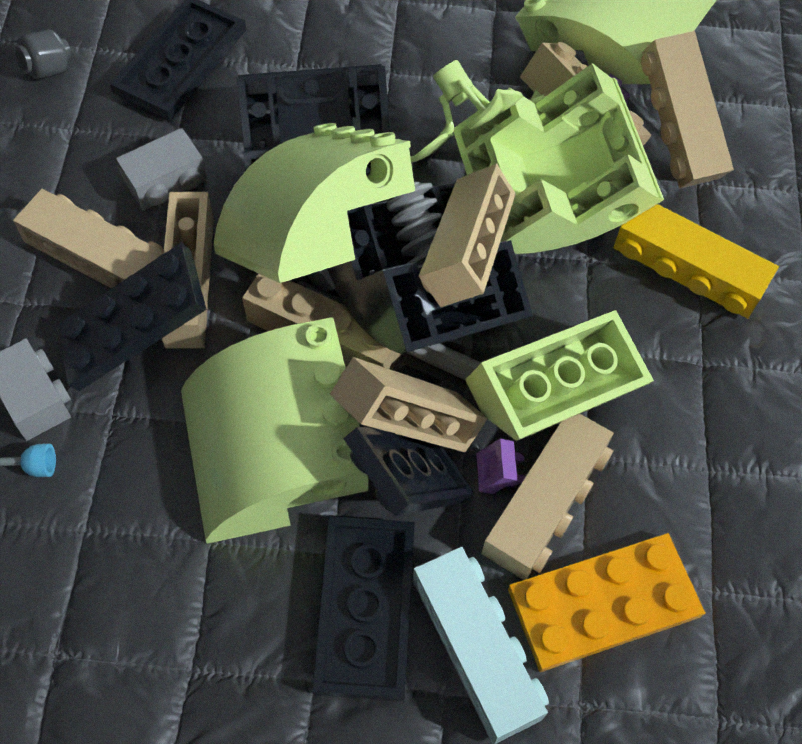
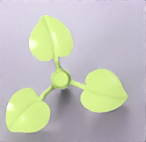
[410,60,545,163]

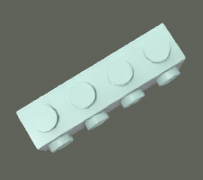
[413,547,549,744]

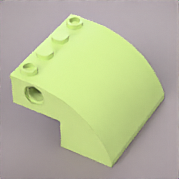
[515,0,716,84]
[454,63,664,254]
[213,123,415,283]
[181,317,368,544]

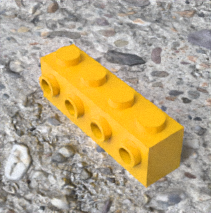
[613,204,779,319]

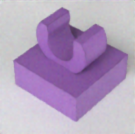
[476,438,526,494]

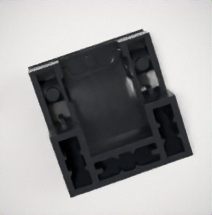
[236,64,393,204]
[327,183,533,354]

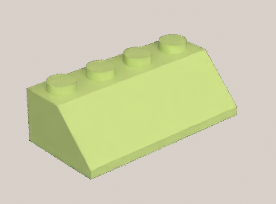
[465,310,654,441]

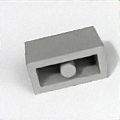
[116,128,207,211]
[0,338,71,441]

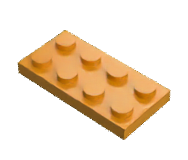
[508,533,705,672]

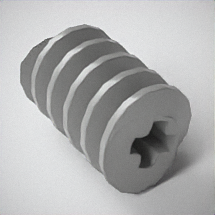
[387,182,442,268]

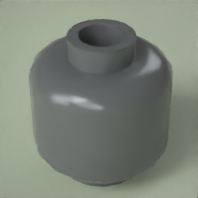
[15,29,71,79]

